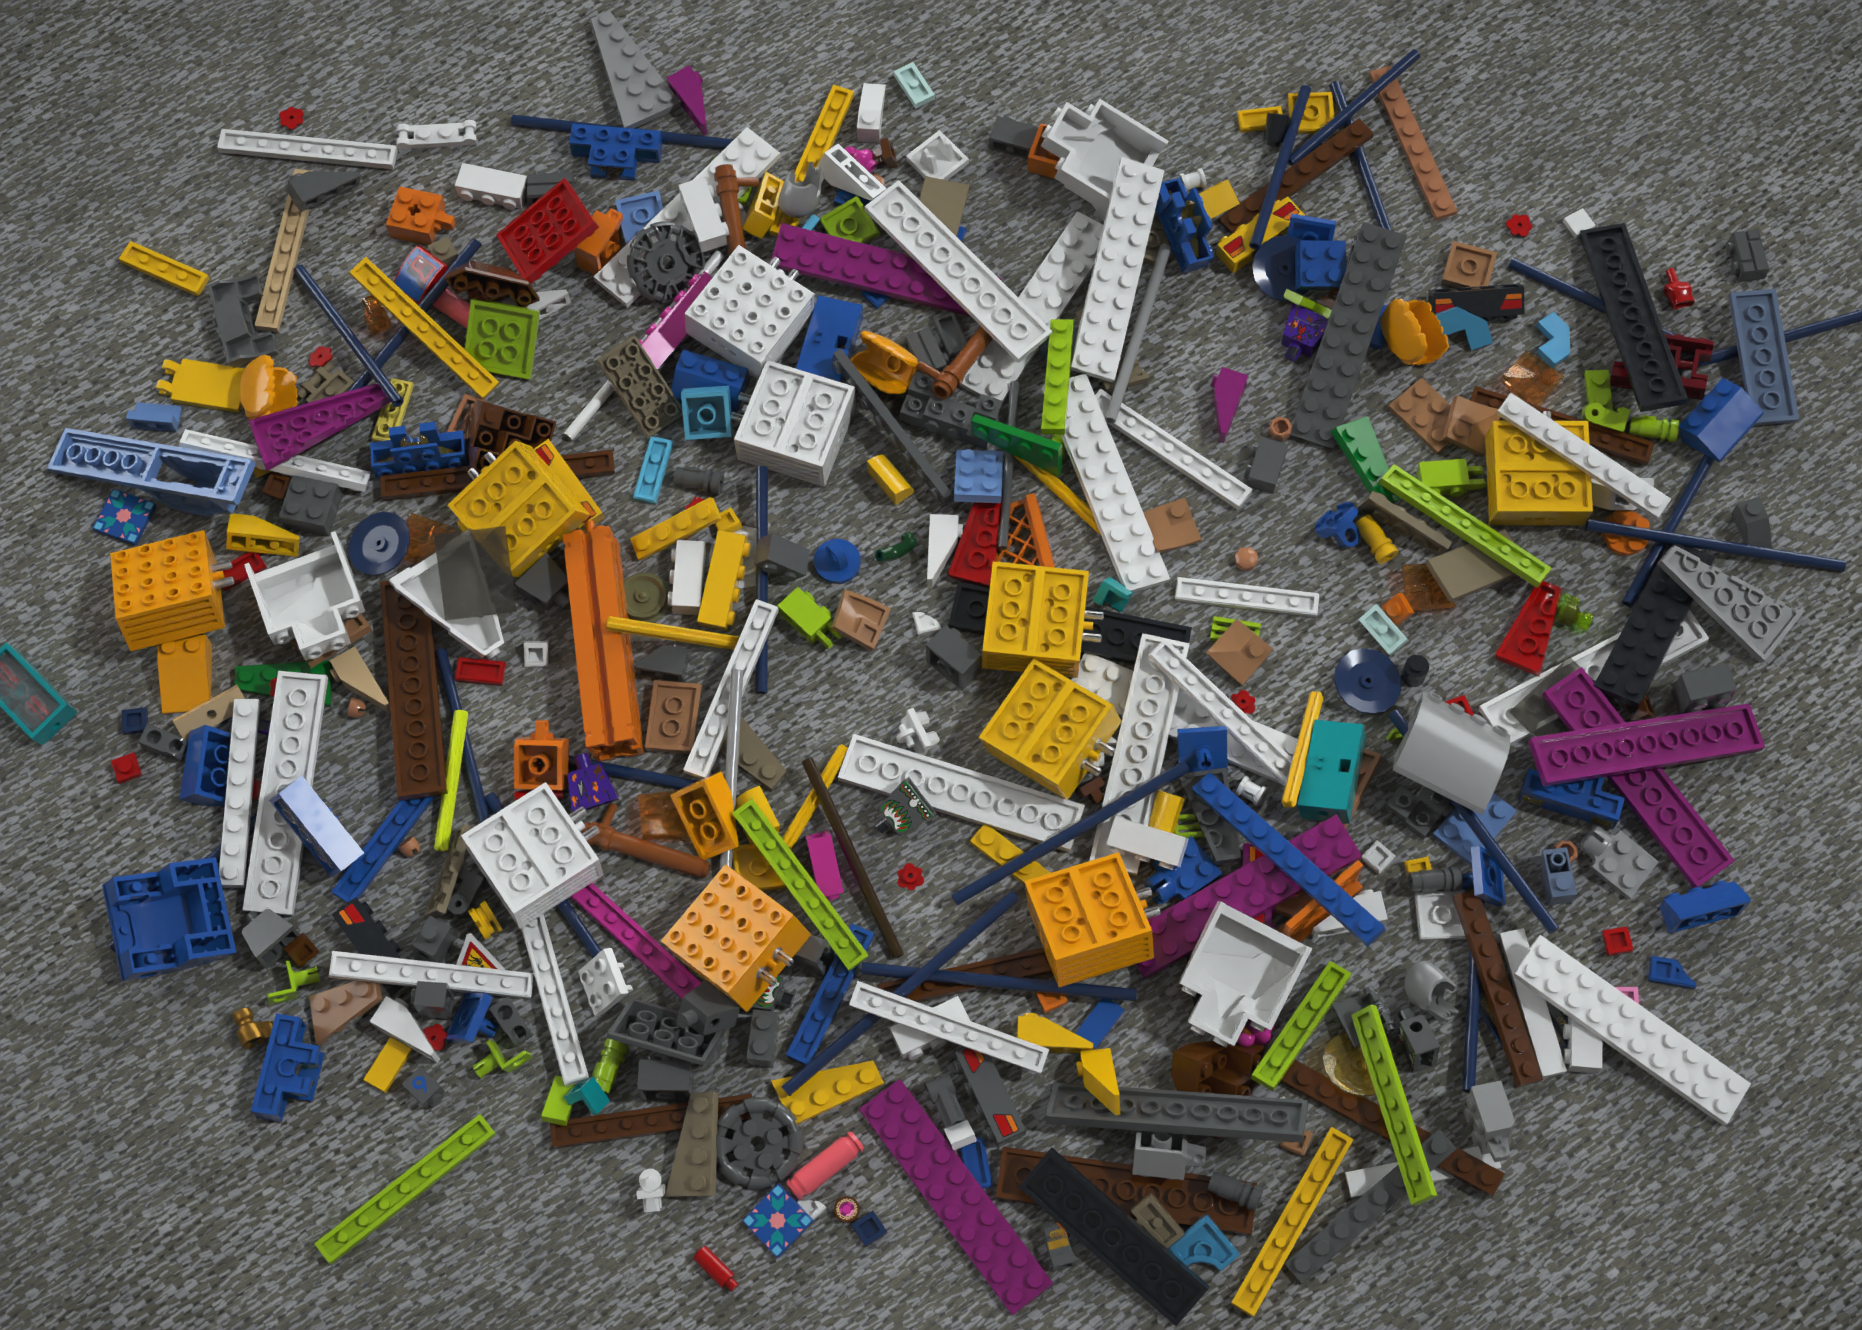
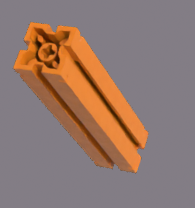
[563,521,644,761]

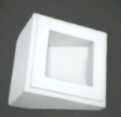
[524,641,549,667]

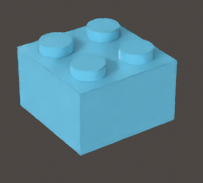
[681,386,733,440]

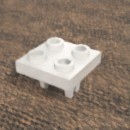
[906,130,969,180]
[578,948,633,1016]

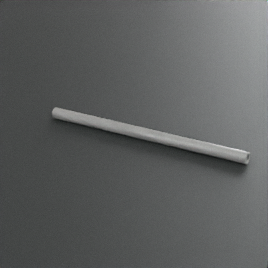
[1105,244,1171,423]
[719,669,743,871]

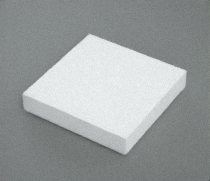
[1414,890,1466,941]

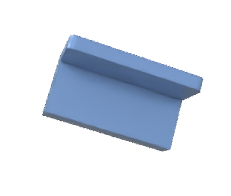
[126,402,182,432]

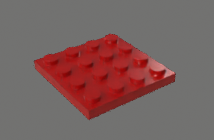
[496,178,599,284]

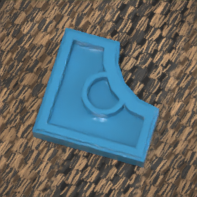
[1168,1213,1240,1271]

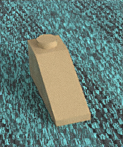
[329,646,390,713]

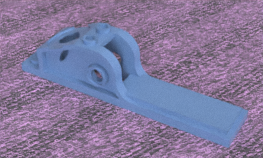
[47,428,256,517]

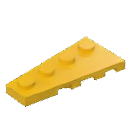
[771,1061,884,1125]

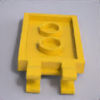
[156,359,245,413]

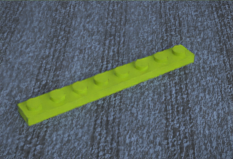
[1379,464,1552,588]
[732,799,869,971]
[1351,1005,1437,1206]
[314,1114,496,1265]

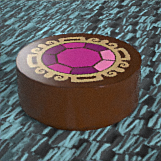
[834,1196,860,1223]

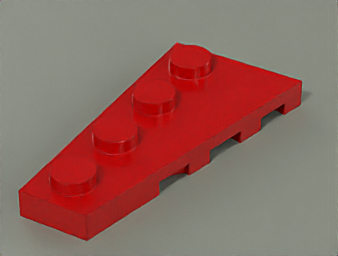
[948,498,1002,588]
[1495,581,1561,677]

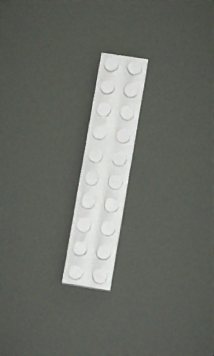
[594,127,780,308]
[1071,157,1164,383]
[865,180,1052,363]
[960,211,1103,402]
[1042,374,1170,592]
[1478,610,1709,746]
[1089,633,1190,876]
[1072,653,1298,784]
[243,671,328,916]
[838,734,1085,852]
[1512,935,1751,1126]

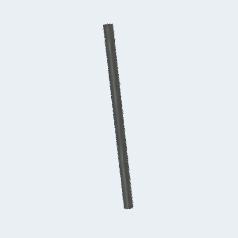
[998,381,1019,550]

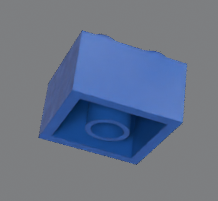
[1295,240,1346,290]

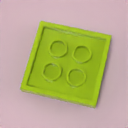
[465,298,540,379]

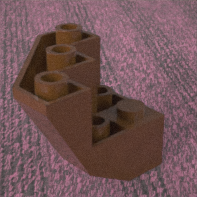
[445,260,540,307]
[467,400,556,473]
[1171,1040,1265,1140]

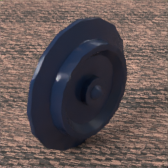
[1252,235,1309,301]
[349,511,410,576]
[1334,648,1401,714]

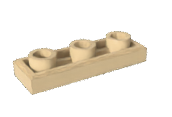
[172,685,245,741]

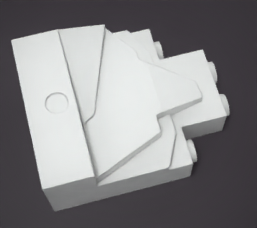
[1041,99,1169,221]
[244,531,366,661]
[1178,901,1312,1048]

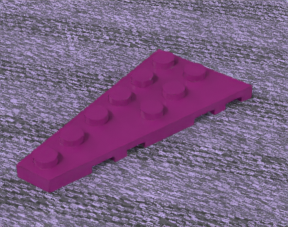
[249,383,391,471]

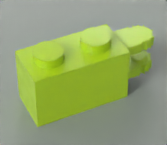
[1416,459,1486,497]
[777,587,843,649]

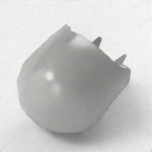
[778,162,824,218]
[1404,961,1459,1021]

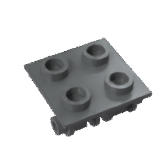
[1332,986,1399,1048]

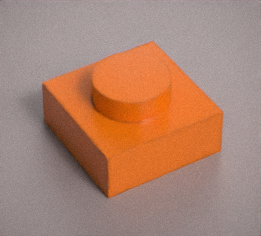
[1381,593,1414,626]
[1034,980,1068,1014]

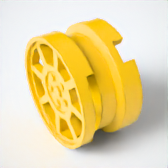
[468,901,502,941]

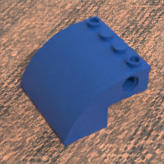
[102,858,236,981]

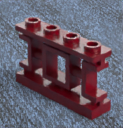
[1610,334,1714,400]

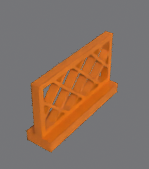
[996,493,1055,568]
[1276,860,1363,943]

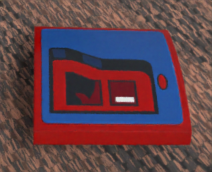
[394,245,448,304]

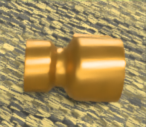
[232,1007,273,1049]

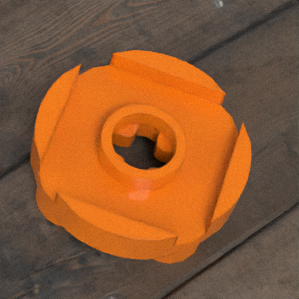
[1602,510,1650,556]

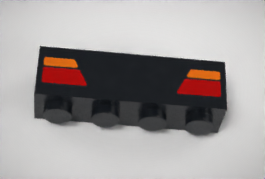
[1428,283,1525,321]
[332,897,407,996]

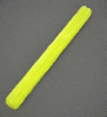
[434,710,468,852]

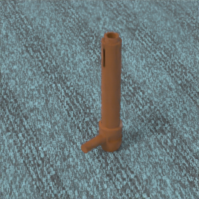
[714,164,759,256]
[916,326,993,399]
[581,803,711,878]

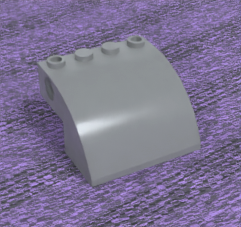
[1393,692,1510,815]

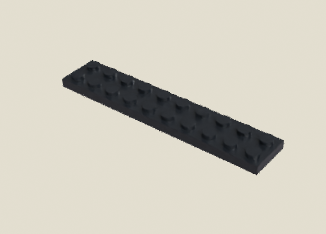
[1579,223,1688,412]
[948,582,1192,665]

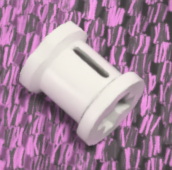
[1179,168,1207,193]
[1235,776,1267,807]

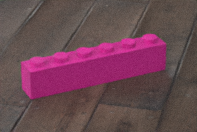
[639,271,712,369]

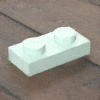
[894,62,935,109]
[1358,604,1409,656]

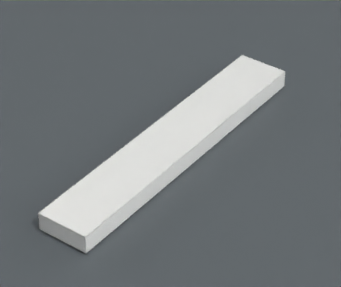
[1175,577,1319,618]
[1498,928,1567,1078]
[1345,1146,1501,1199]

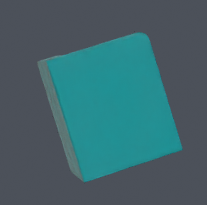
[1092,577,1134,612]
[564,1076,610,1115]

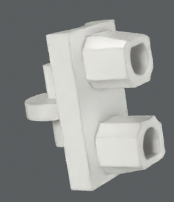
[896,708,940,755]
[636,1168,666,1212]

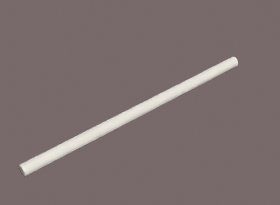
[563,250,725,441]

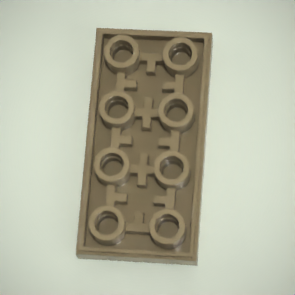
[905,176,969,258]
[595,335,683,438]
[1426,529,1517,603]

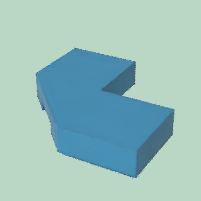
[1435,306,1493,350]
[1536,312,1570,368]

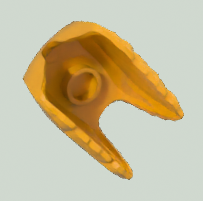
[1380,298,1449,365]
[850,330,918,395]
[240,355,298,420]

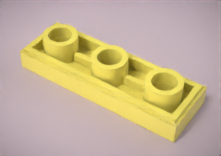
[371,378,414,442]

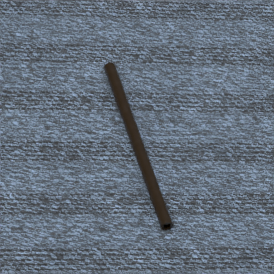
[802,757,904,960]

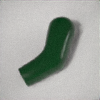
[875,532,917,562]

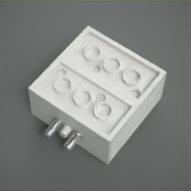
[685,245,814,380]
[730,360,856,487]
[461,782,604,929]

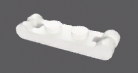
[396,120,476,149]

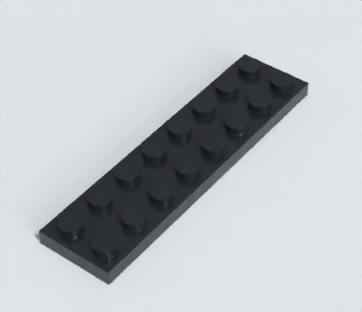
[1594,544,1715,708]
[1018,1148,1210,1326]

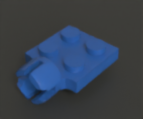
[1144,836,1222,904]

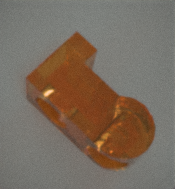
[361,295,392,336]

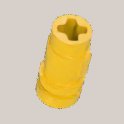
[1355,514,1399,565]

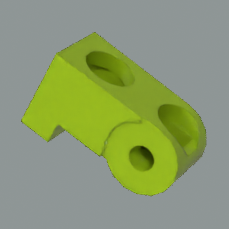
[1581,402,1631,432]

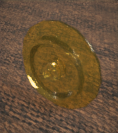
[1322,1032,1393,1096]

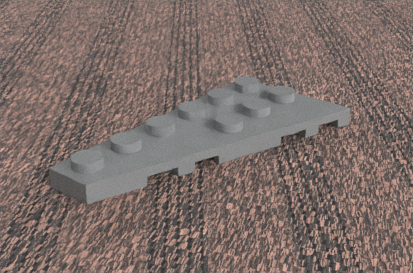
[591,10,681,129]
[1657,545,1804,663]

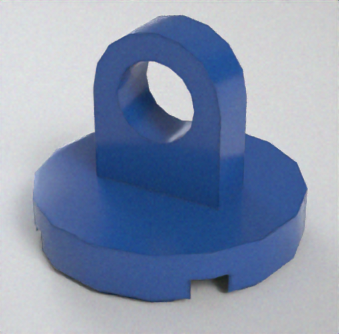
[1315,502,1360,548]
[814,539,861,584]

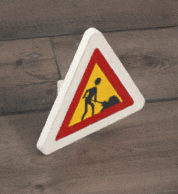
[456,933,505,970]

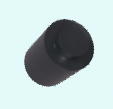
[1263,113,1289,147]
[1401,655,1429,687]

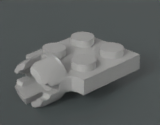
[1580,826,1659,900]

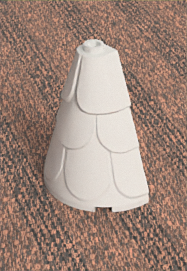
[389,530,504,659]

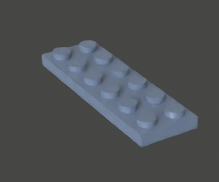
[1728,289,1799,426]

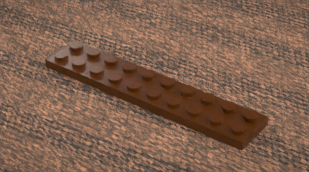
[380,581,448,801]
[996,1147,1257,1236]

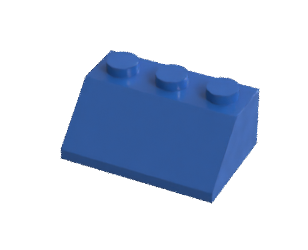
[671,350,750,413]
[1679,378,1764,463]
[179,725,231,806]
[1659,880,1751,934]

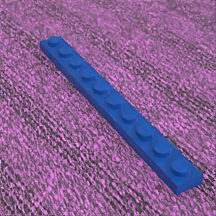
[1192,772,1385,947]

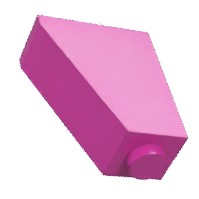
[805,830,844,900]

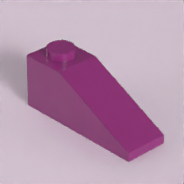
[667,65,708,135]
[1211,367,1248,443]

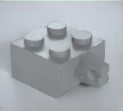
[1464,1081,1515,1162]
[1132,1131,1206,1180]

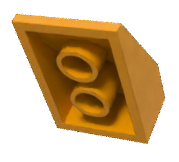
[157,634,212,714]
[670,772,739,859]

